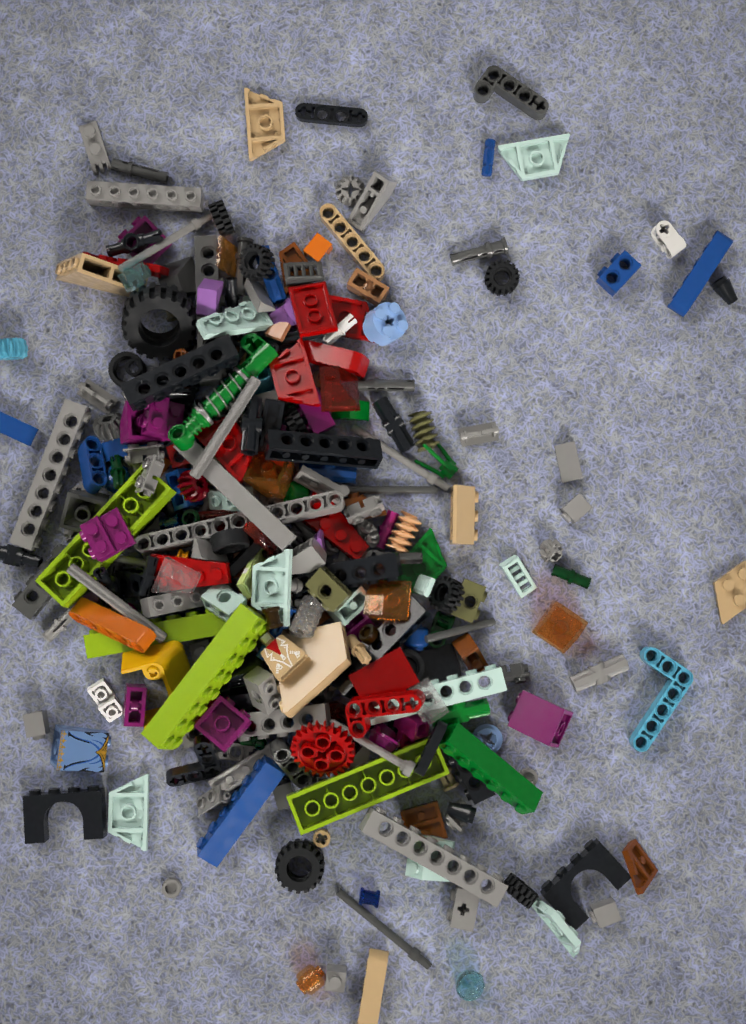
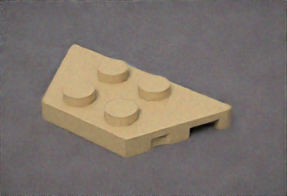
[244,88,286,161]
[713,560,746,624]

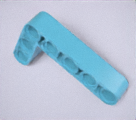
[629,647,693,752]

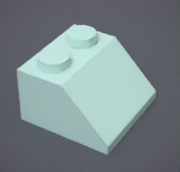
[405,834,455,882]

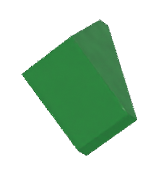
[331,398,370,421]

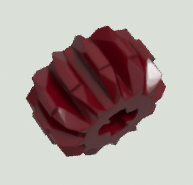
[177,469,210,503]

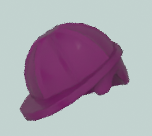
[369,723,401,753]

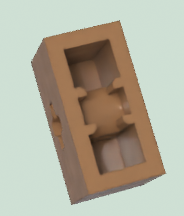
[347,268,389,306]

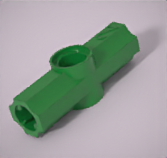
[429,698,490,727]

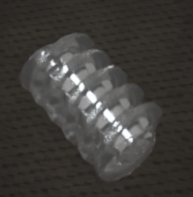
[289,595,324,638]

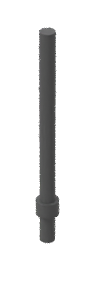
[338,484,437,494]
[336,888,432,970]

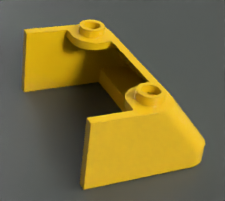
[121,640,191,728]

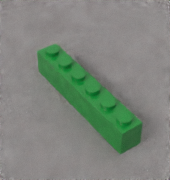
[439,722,543,815]

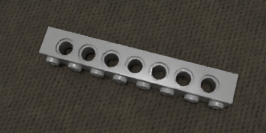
[9,398,92,551]
[181,702,331,748]
[358,806,509,907]

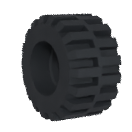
[275,839,325,894]

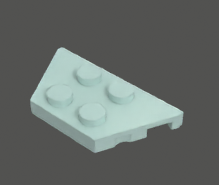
[497,133,570,181]
[251,549,293,627]
[108,774,150,851]
[532,898,581,958]

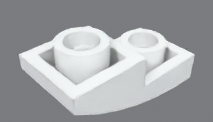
[87,678,123,723]

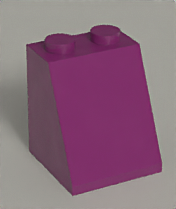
[507,690,573,748]

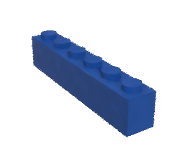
[196,754,285,867]

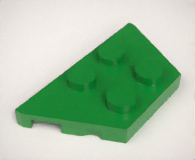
[382,528,447,595]

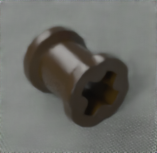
[262,606,284,630]

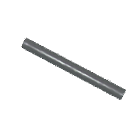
[424,618,496,643]

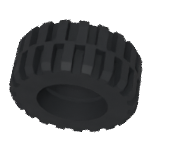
[121,282,197,360]

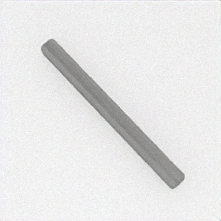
[190,376,261,479]
[67,564,167,643]

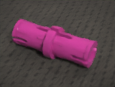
[376,510,400,549]

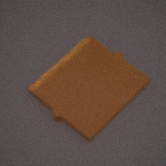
[216,235,238,277]

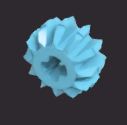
[0,338,28,360]

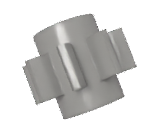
[538,539,564,562]

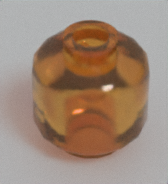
[295,964,325,995]

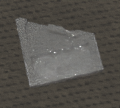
[151,557,201,593]

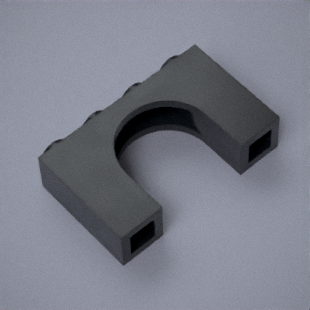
[23,785,107,844]
[540,838,631,930]

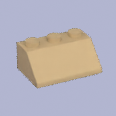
[450,484,479,545]

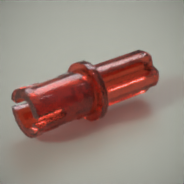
[243,521,277,555]

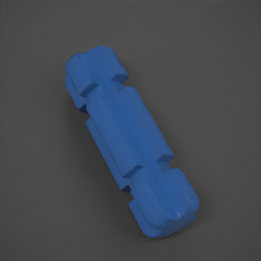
[482,139,496,177]

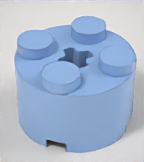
[362,302,408,346]

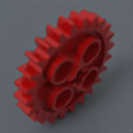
[290,720,356,777]

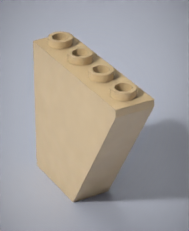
[55,253,149,297]
[277,621,352,718]

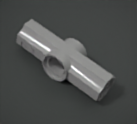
[569,654,629,693]

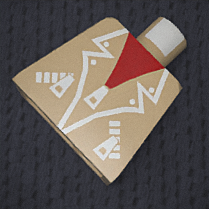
[260,632,309,682]

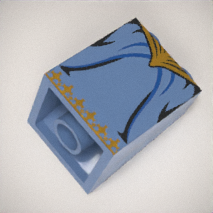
[50,724,111,772]

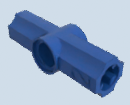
[256,245,287,305]
[299,463,357,484]

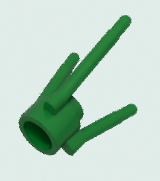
[414,443,459,479]

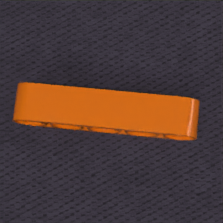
[68,597,157,653]

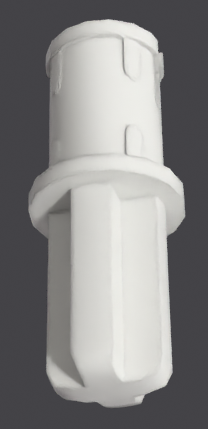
[323,313,357,345]

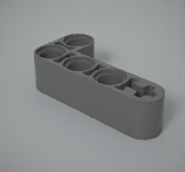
[473,65,549,120]

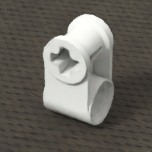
[651,220,686,259]

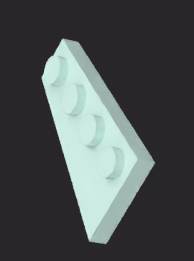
[196,301,273,340]

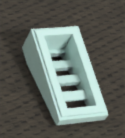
[499,554,537,598]
[413,574,436,597]

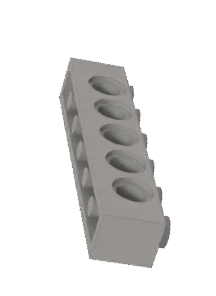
[86,181,204,213]

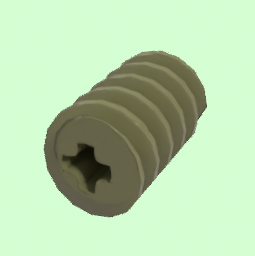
[408,411,440,453]

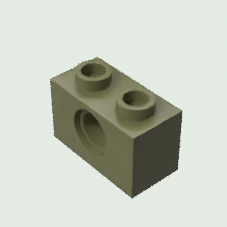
[305,566,353,612]
[450,578,488,623]

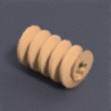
[385,510,422,553]

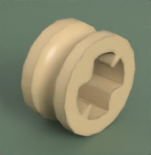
[313,829,331,848]

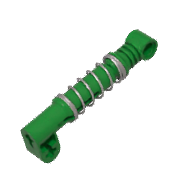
[168,333,278,451]

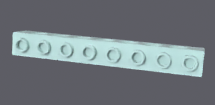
[353,664,507,729]

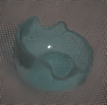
[455,969,485,1001]

